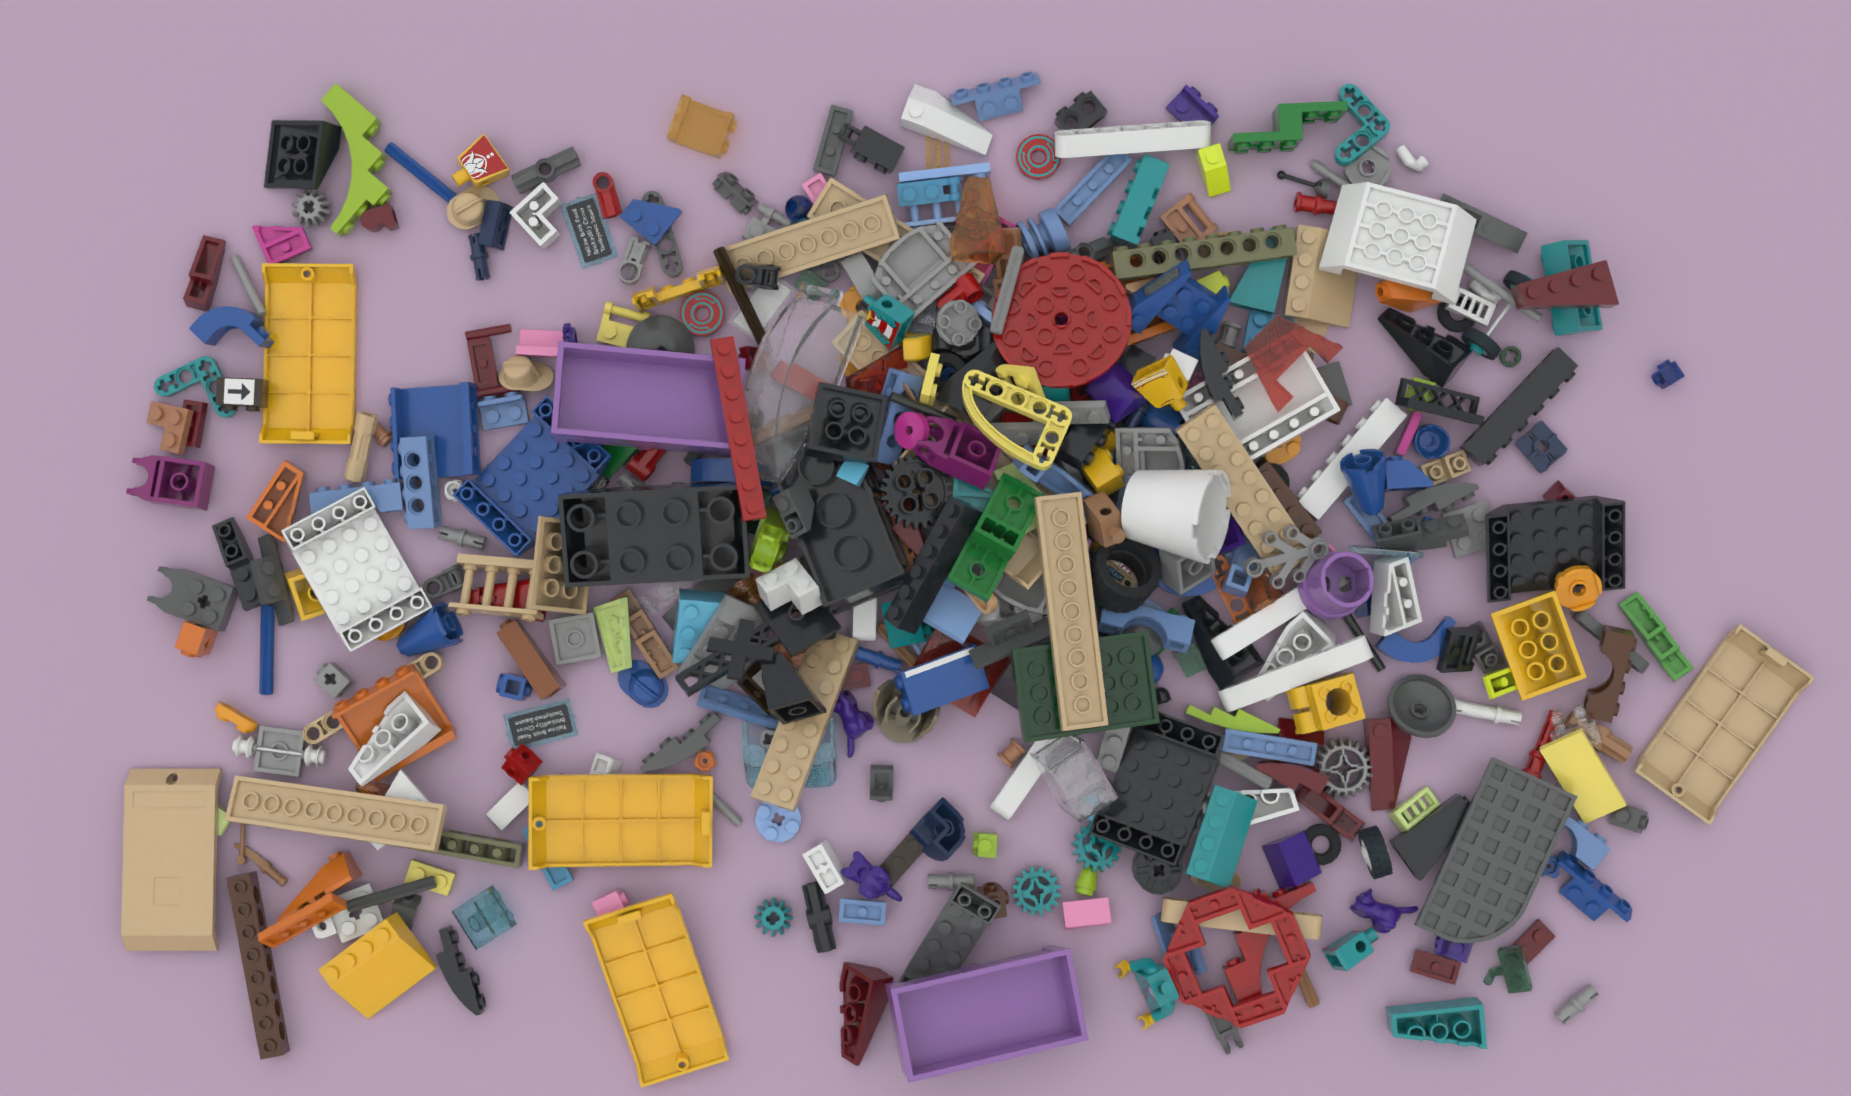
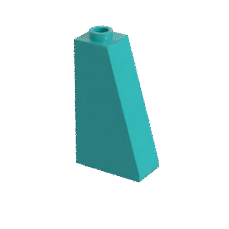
[1229,228,1287,314]

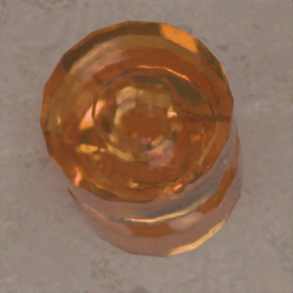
[729,572,762,606]

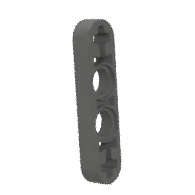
[642,191,683,278]
[1572,611,1650,674]

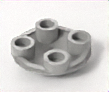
[936,300,982,346]

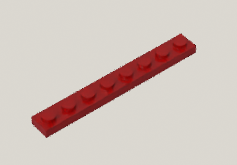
[710,336,767,522]

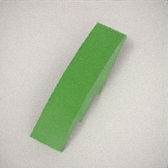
[1618,591,1694,683]

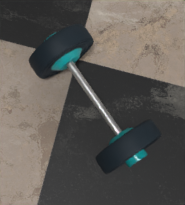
[1461,270,1533,360]

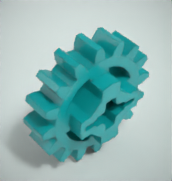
[1071,822,1122,873]
[1012,866,1061,916]

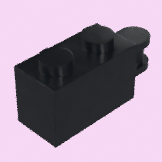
[838,123,905,174]

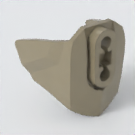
[872,679,940,743]

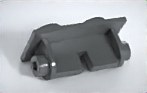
[712,172,759,215]

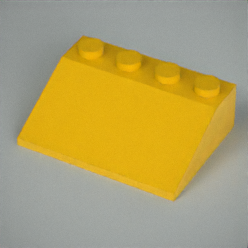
[1490,591,1587,701]
[318,912,437,1019]

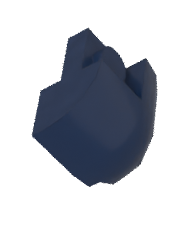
[909,797,966,862]

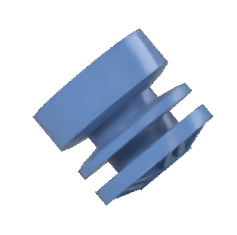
[1016,207,1071,259]

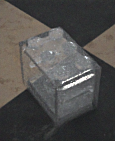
[1029,735,1118,823]

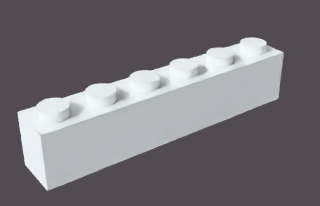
[1296,398,1407,521]

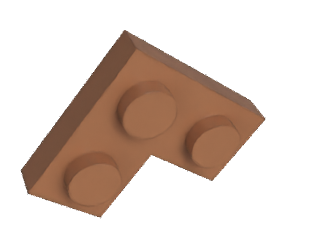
[146,401,194,455]

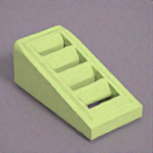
[1388,786,1440,832]

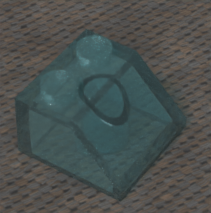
[452,885,517,950]

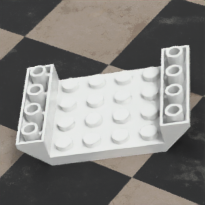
[1319,182,1476,305]
[281,487,432,652]

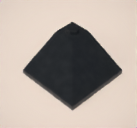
[264,120,342,190]
[803,382,888,464]

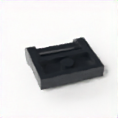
[1436,624,1483,673]

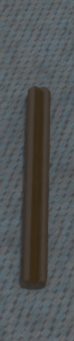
[713,246,772,352]

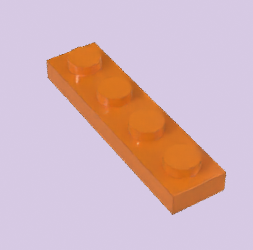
[258,893,347,949]

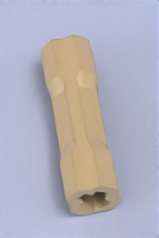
[343,411,378,482]

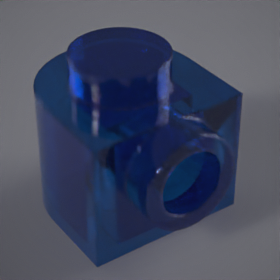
[1651,359,1685,389]

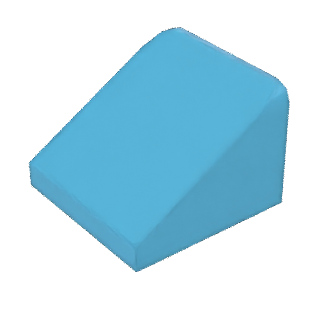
[836,462,869,487]

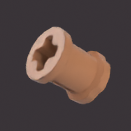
[997,738,1027,768]

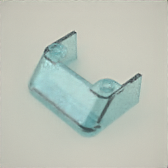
[742,718,837,788]

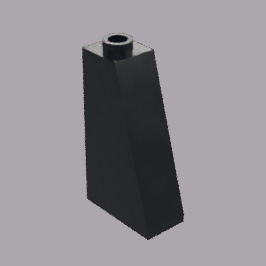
[1389,794,1470,881]

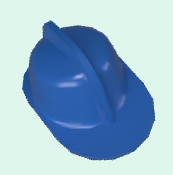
[618,660,668,708]

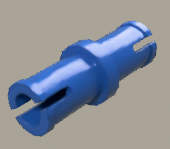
[855,645,903,672]

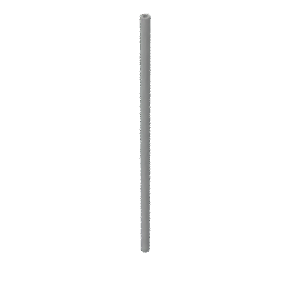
[1311,160,1542,322]

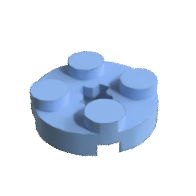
[755,802,801,842]

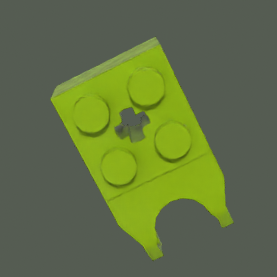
[749,507,790,572]

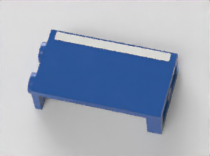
[893,642,990,716]

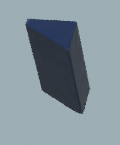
[478,200,513,251]

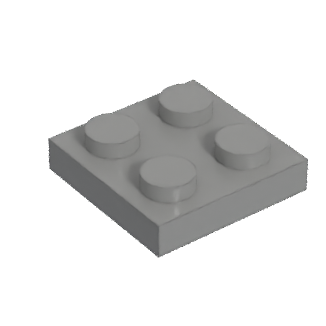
[1441,501,1490,558]
[548,612,602,666]

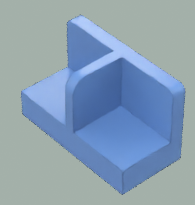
[838,898,887,926]

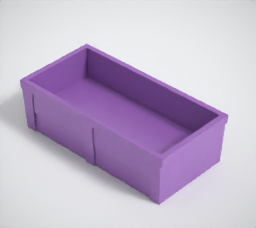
[551,341,746,457]
[885,946,1089,1083]

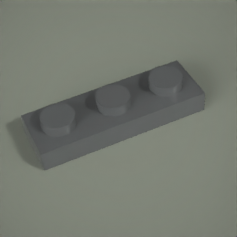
[813,104,854,177]

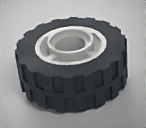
[1358,825,1393,879]

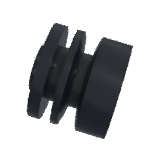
[1131,852,1183,895]

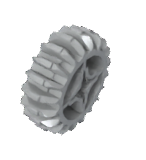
[1314,737,1374,799]

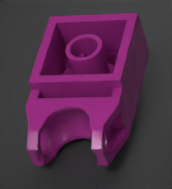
[913,416,1002,490]
[126,455,215,511]

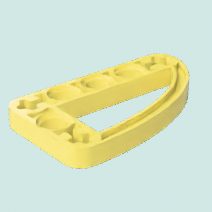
[962,370,1072,471]

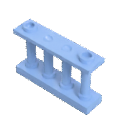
[898,162,996,229]

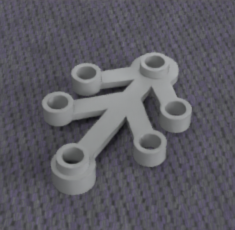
[1243,524,1329,589]

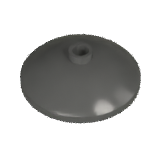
[626,315,695,354]
[1387,675,1456,738]

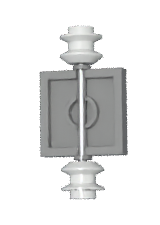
[232,725,327,777]

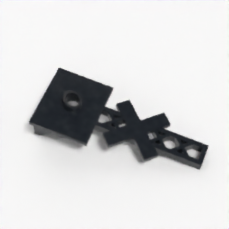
[675,600,841,697]

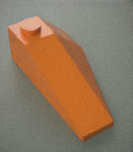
[276,851,363,923]

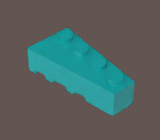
[1107,154,1170,249]
[1386,997,1487,1049]

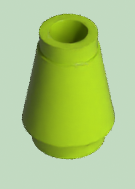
[1074,866,1098,897]

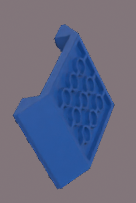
[453,395,612,557]

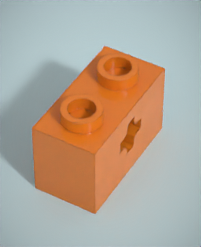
[174,621,218,658]

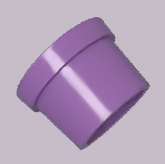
[1298,551,1374,620]

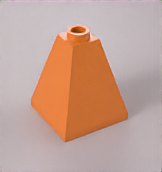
[1375,279,1442,313]

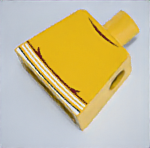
[1131,354,1188,411]

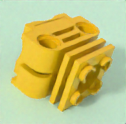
[1285,672,1365,734]

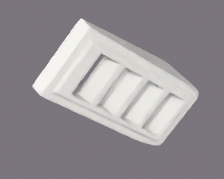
[1445,287,1496,327]

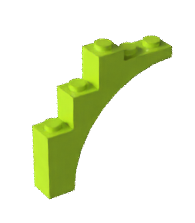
[321,83,393,237]

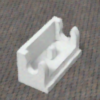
[802,839,849,894]

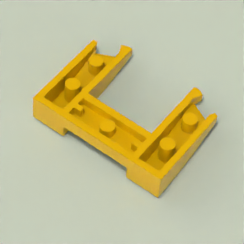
[631,265,725,311]

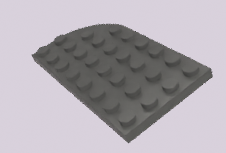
[1414,757,1578,943]

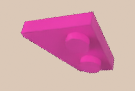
[252,225,313,263]

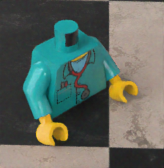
[1114,958,1179,1030]

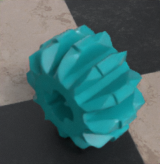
[754,897,793,937]

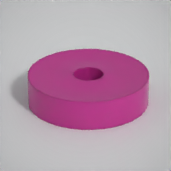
[894,412,930,449]

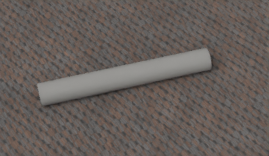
[230,255,267,317]
[713,791,743,827]

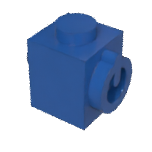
[496,673,533,701]

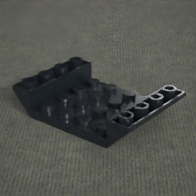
[1485,496,1625,603]
[1089,712,1225,867]

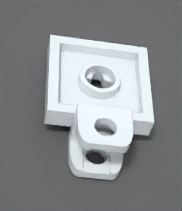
[312,883,384,943]

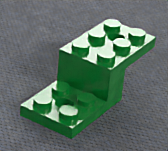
[1228,101,1348,154]
[946,473,1044,603]

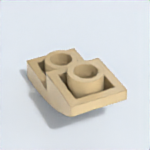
[1417,450,1472,485]

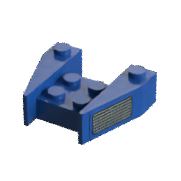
[1128,260,1230,365]

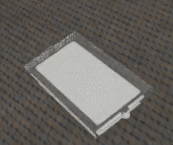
[727,277,797,343]

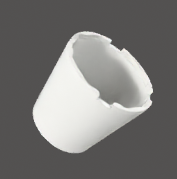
[1121,470,1231,564]

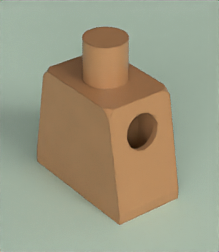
[1083,491,1126,547]

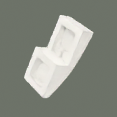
[486,783,529,831]

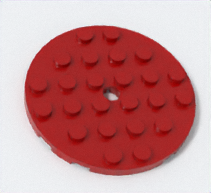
[991,252,1132,389]

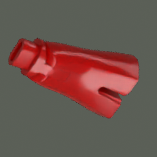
[469,578,546,622]

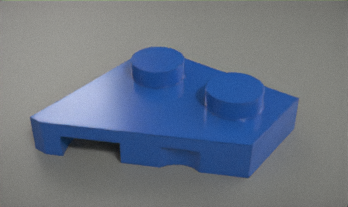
[619,199,683,246]

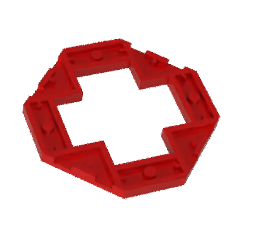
[1163,885,1311,1028]

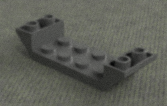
[898,881,1002,983]

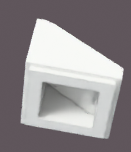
[589,752,623,774]

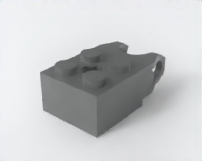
[147,566,238,631]

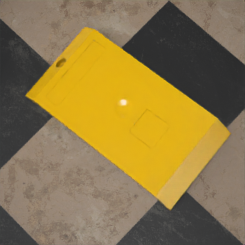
[259,263,358,444]
[528,773,713,870]
[583,892,729,1088]

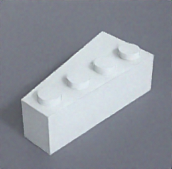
[1201,788,1299,826]

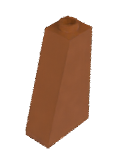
[496,619,567,700]

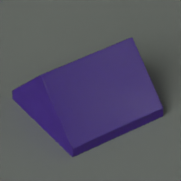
[1086,364,1148,424]
[1262,830,1322,888]

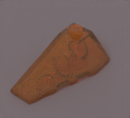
[950,176,1005,264]

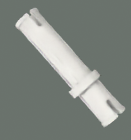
[1455,699,1522,726]

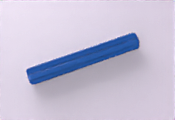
[384,142,457,203]
[259,605,274,695]

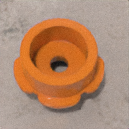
[694,750,716,772]

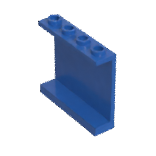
[388,382,481,480]

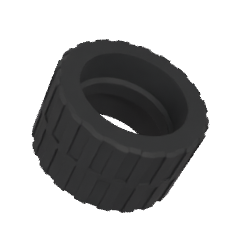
[1089,537,1162,613]

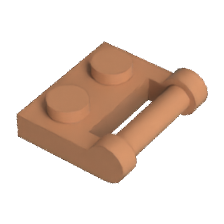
[1159,193,1219,243]

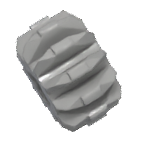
[292,189,331,228]

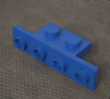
[1557,850,1633,922]

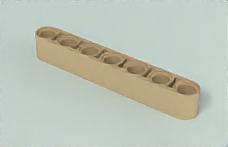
[302,652,446,744]
[1161,897,1323,940]

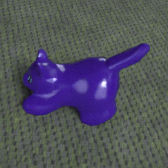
[833,690,874,758]
[841,851,902,902]
[1350,888,1418,933]

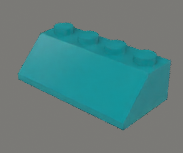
[1541,240,1603,336]
[1185,785,1258,888]

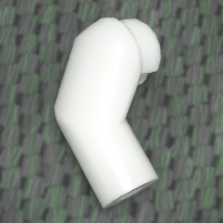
[1396,145,1429,172]
[1469,280,1502,305]

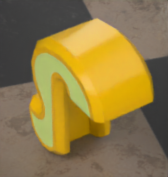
[898,331,933,361]

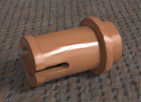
[373,421,393,447]

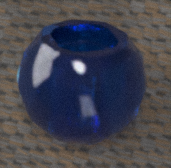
[785,195,813,223]

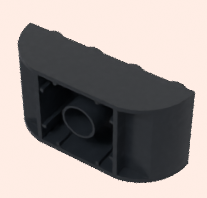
[558,482,750,587]

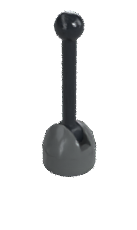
[1277,171,1332,199]

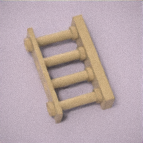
[448,553,544,622]

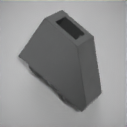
[772,483,815,540]

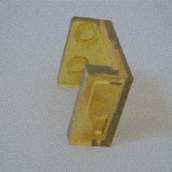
[666,94,737,159]

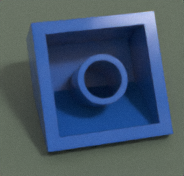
[1385,456,1433,492]

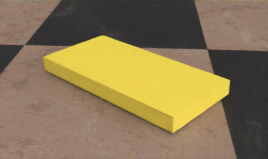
[1540,728,1627,824]

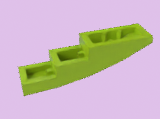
[1184,704,1280,733]

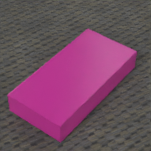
[1393,411,1422,456]

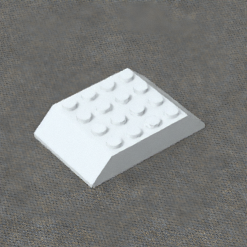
[1179,330,1340,461]

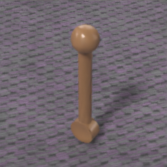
[236,823,247,865]

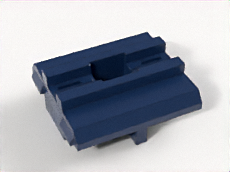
[1514,421,1568,474]

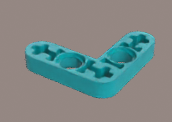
[1334,84,1390,167]
[154,356,238,418]

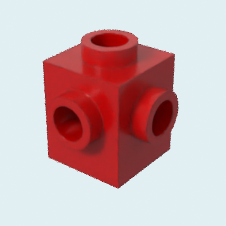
[501,743,543,786]

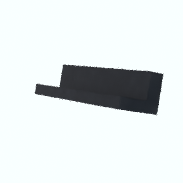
[1394,378,1485,425]

